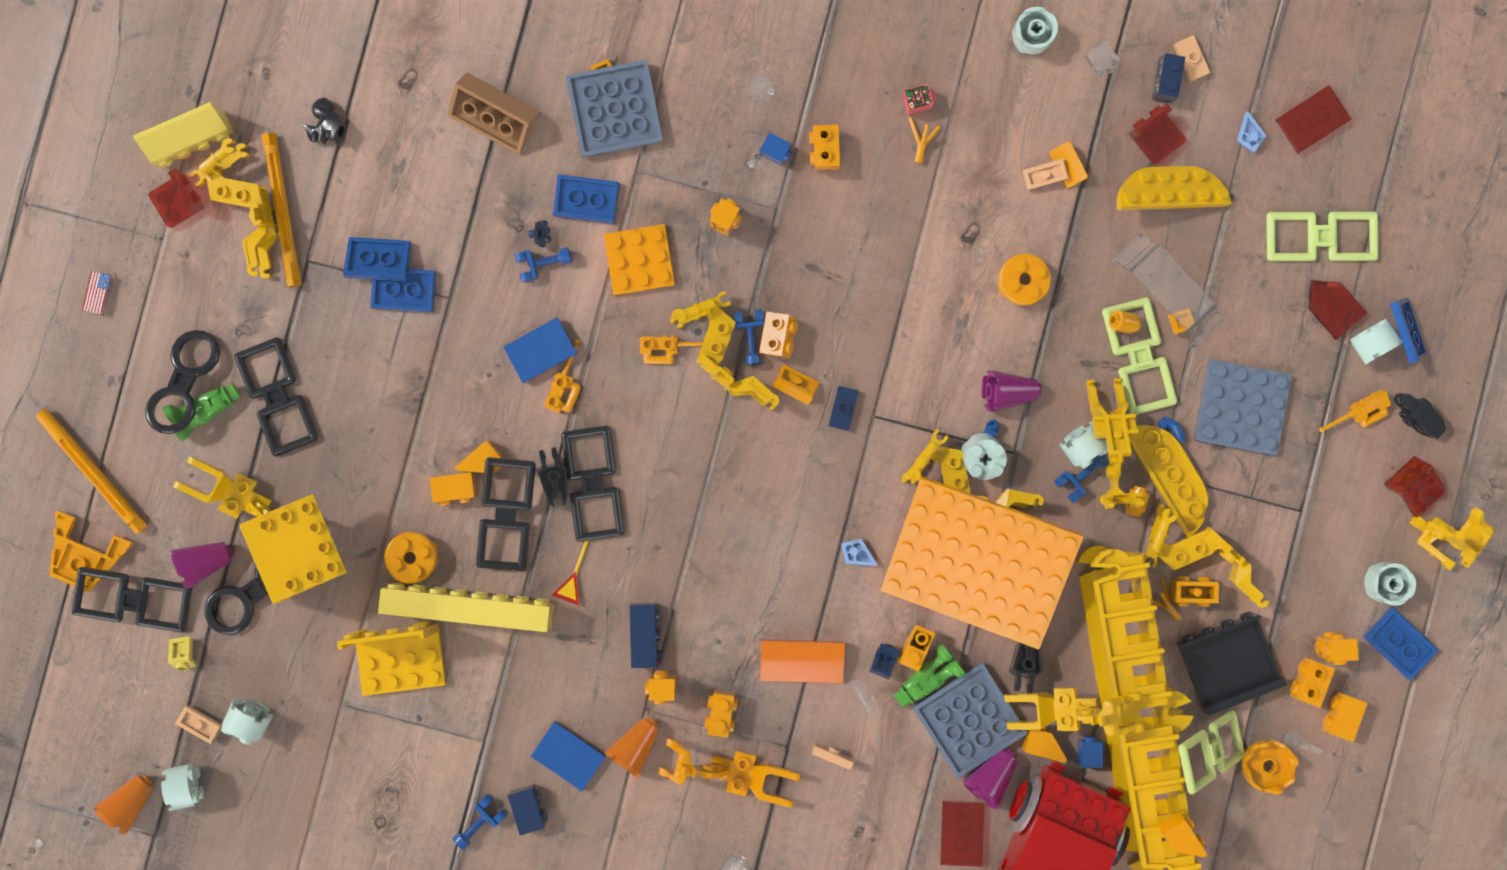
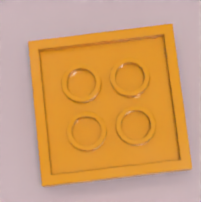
[604,224,675,296]

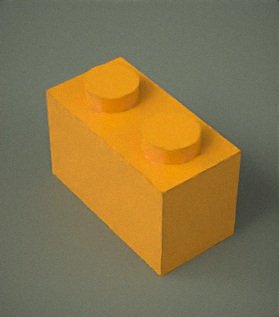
[430,472,478,506]
[1322,691,1368,742]

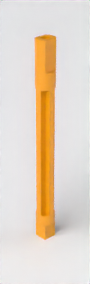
[261,133,302,287]
[36,408,147,535]

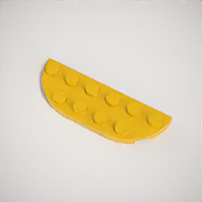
[1117,166,1232,210]
[1129,425,1208,538]

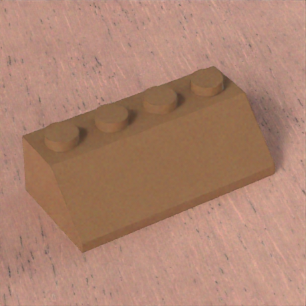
[447,72,540,155]

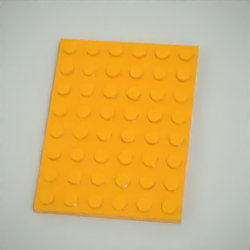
[880,476,1084,649]

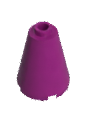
[981,370,1042,412]
[171,542,234,589]
[963,749,1018,809]

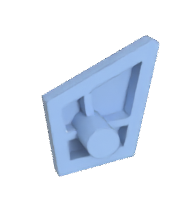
[1236,111,1266,153]
[841,538,877,566]

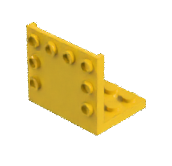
[239,494,348,604]
[337,621,446,696]

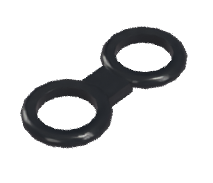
[145,330,221,434]
[204,566,269,635]

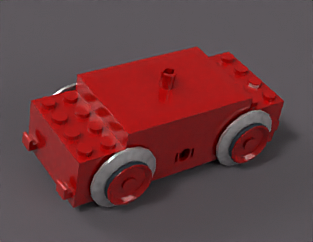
[997,760,1131,870]

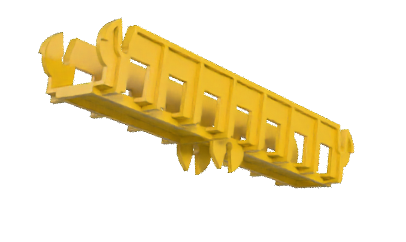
[1076,546,1201,870]

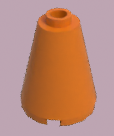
[604,717,659,778]
[93,774,154,835]

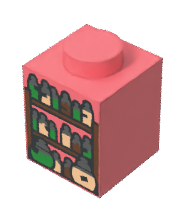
[903,84,936,115]

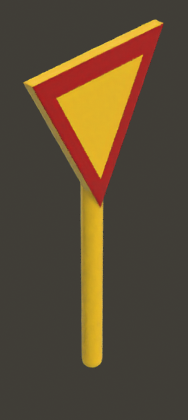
[552,541,589,606]

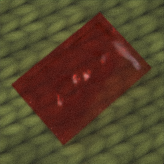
[1276,85,1352,154]
[940,801,984,867]

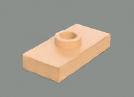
[1173,35,1210,82]
[1022,159,1069,190]
[175,705,222,744]
[811,743,854,770]

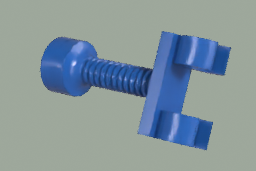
[514,247,573,283]
[734,309,764,365]
[1054,455,1110,503]
[452,794,507,850]

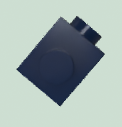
[869,644,900,679]

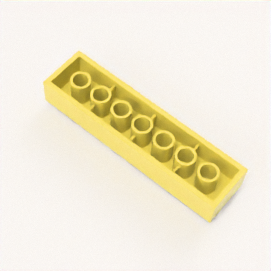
[378,582,555,632]

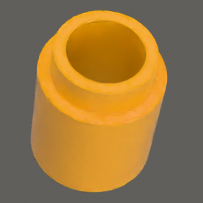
[1109,310,1141,334]
[1124,486,1150,518]

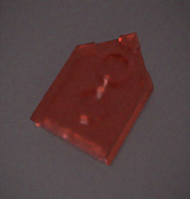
[1308,280,1367,340]

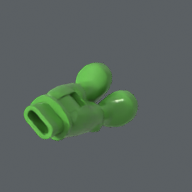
[162,383,241,441]
[894,643,966,708]

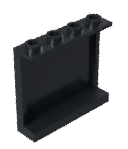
[1176,611,1287,715]

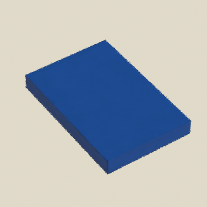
[552,174,620,224]
[343,237,412,282]
[370,269,436,312]
[1390,297,1428,363]
[503,317,578,384]
[1363,607,1439,681]
[530,721,606,791]

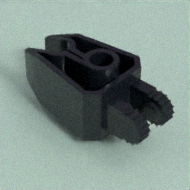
[1393,393,1446,439]
[537,447,568,508]
[1009,642,1042,693]

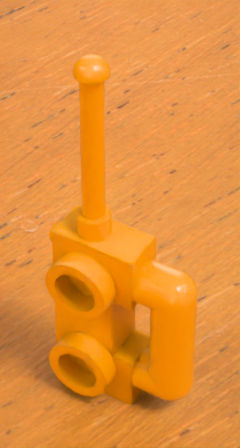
[640,335,703,364]
[544,339,581,413]
[1319,389,1391,433]

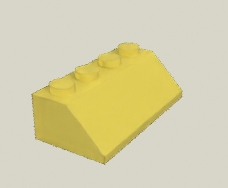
[133,102,234,167]

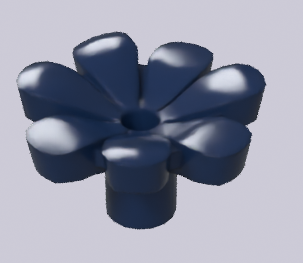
[528,220,551,248]

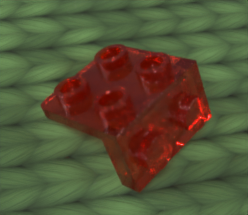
[1129,104,1186,165]
[149,169,205,228]
[1384,456,1445,518]

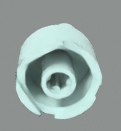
[1012,7,1058,55]
[1350,318,1403,364]
[1059,421,1108,468]
[961,433,1007,480]
[1364,562,1416,606]
[221,697,273,745]
[161,764,204,811]

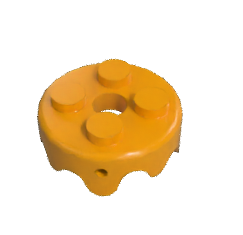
[998,253,1051,306]
[384,532,438,584]
[1241,739,1299,794]

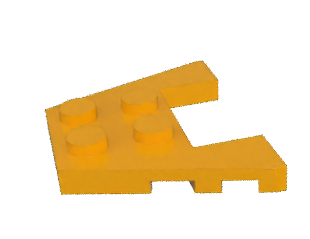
[49,510,134,592]

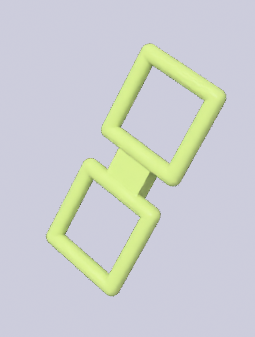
[1266,212,1379,261]
[1102,297,1177,415]
[1178,710,1245,795]

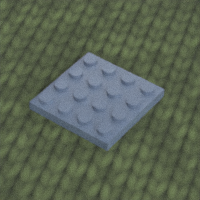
[566,60,663,158]
[1193,359,1292,456]
[912,662,1028,778]

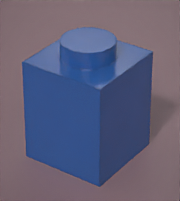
[759,132,793,166]
[1078,735,1103,768]

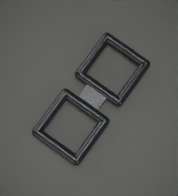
[234,337,319,457]
[561,425,625,542]
[476,457,536,571]
[71,567,193,633]

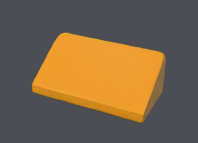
[1048,141,1088,189]
[773,364,820,405]

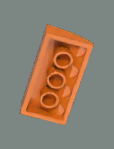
[760,639,845,683]

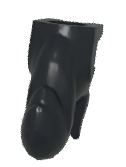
[303,98,347,145]

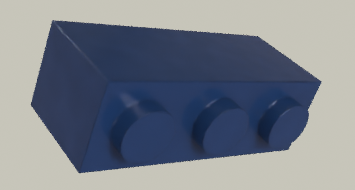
[629,603,661,668]

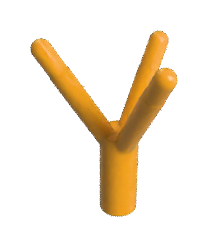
[909,117,940,163]
[1152,578,1182,622]

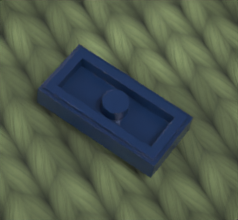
[828,386,858,431]

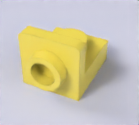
[168,636,196,671]

